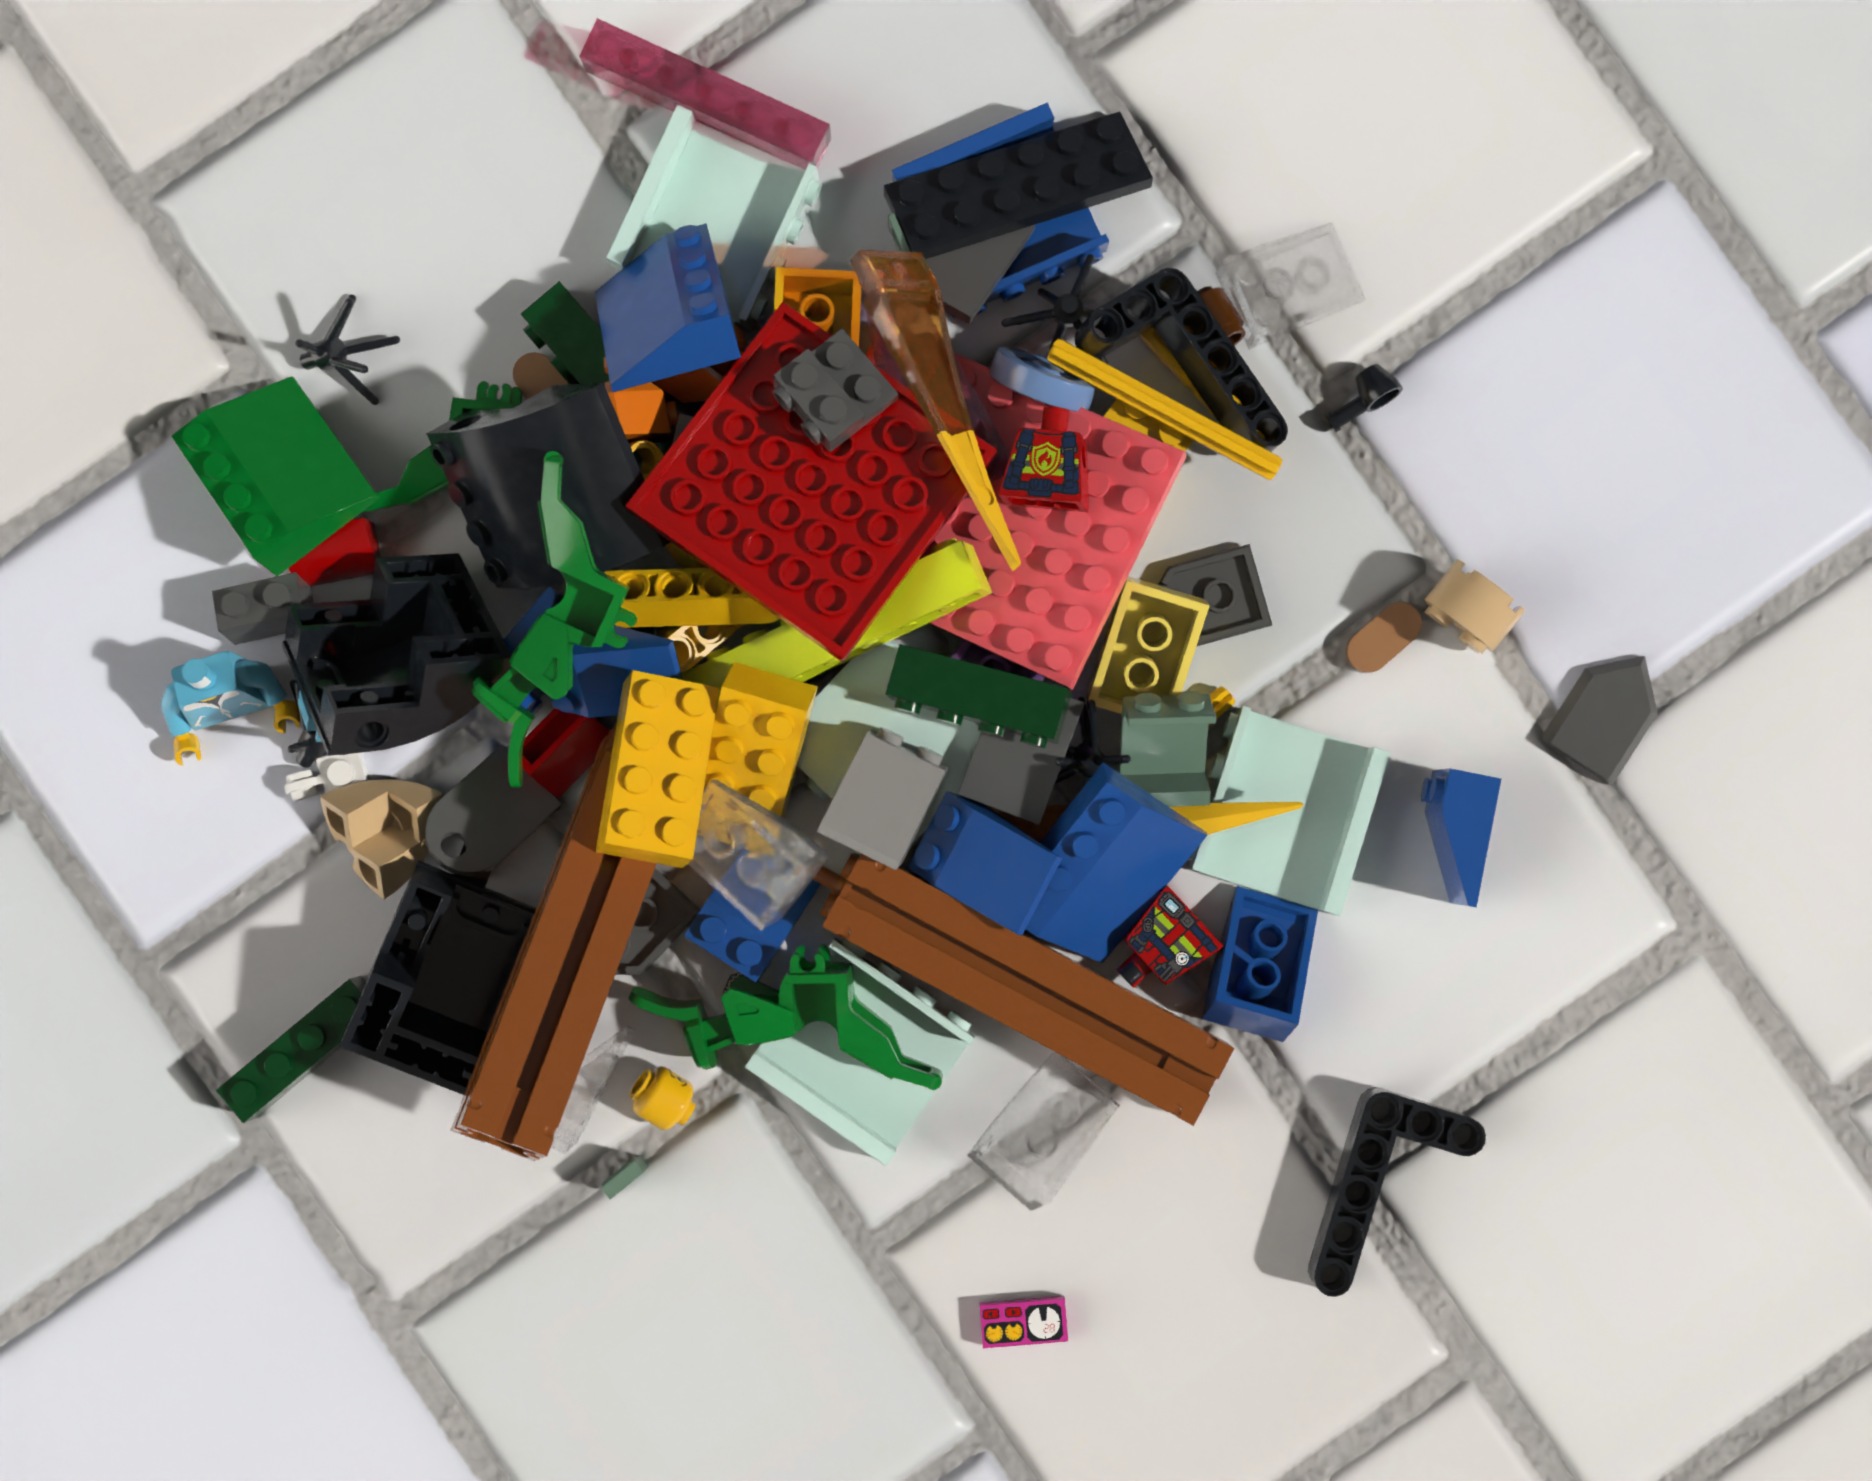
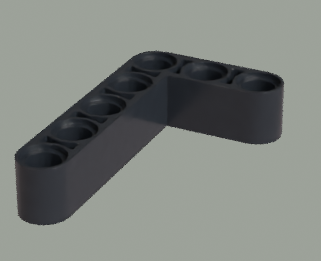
[1074,268,1288,452]
[1308,1087,1486,1297]

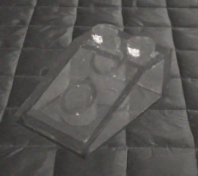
[1216,222,1366,349]
[688,779,830,930]
[551,1026,636,1154]
[967,1051,1120,1211]

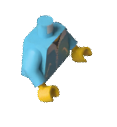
[161,651,300,765]

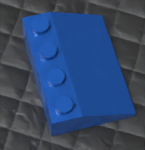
[595,223,741,392]
[1026,762,1207,963]

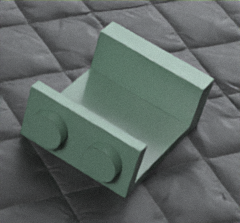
[1119,691,1216,807]

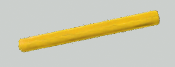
[1047,339,1282,480]

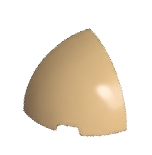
[320,779,443,900]

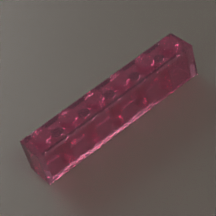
[579,18,832,170]

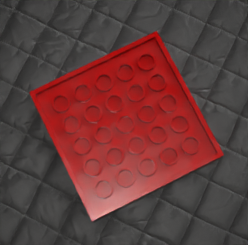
[625,302,997,662]

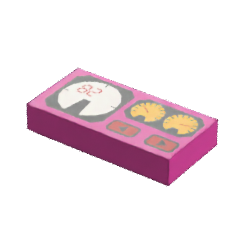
[979,1296,1068,1348]

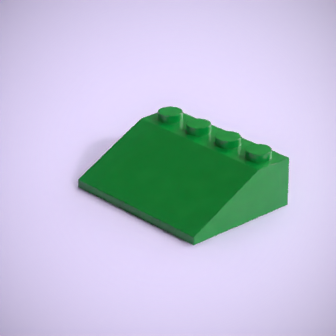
[171,376,380,576]

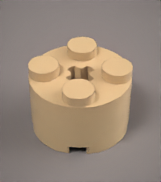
[1424,559,1525,654]

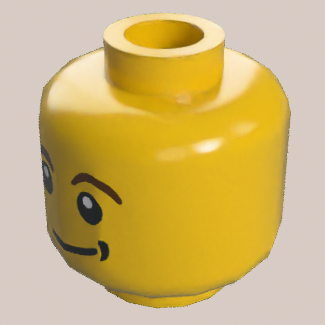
[629,1066,696,1130]

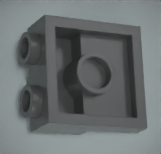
[772,329,899,452]

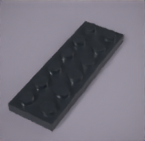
[884,111,1153,262]

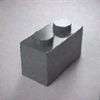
[212,572,314,645]

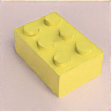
[1086,576,1210,714]

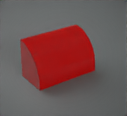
[289,518,381,587]
[522,708,610,798]

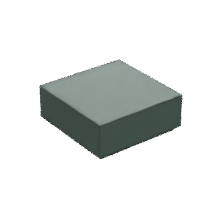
[601,1155,649,1199]

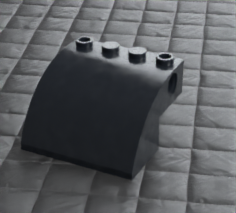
[426,382,670,589]
[282,553,511,756]
[339,860,536,1095]

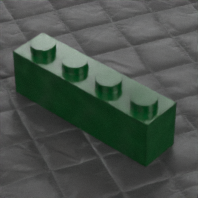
[521,281,610,386]
[885,644,1072,748]
[216,976,366,1123]

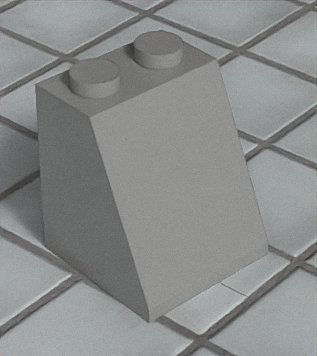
[817,727,949,870]

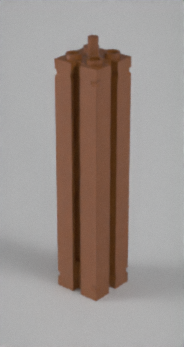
[450,724,657,1161]
[810,852,1235,1126]

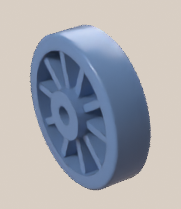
[989,346,1097,412]

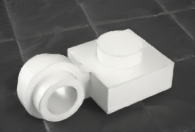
[284,753,370,801]

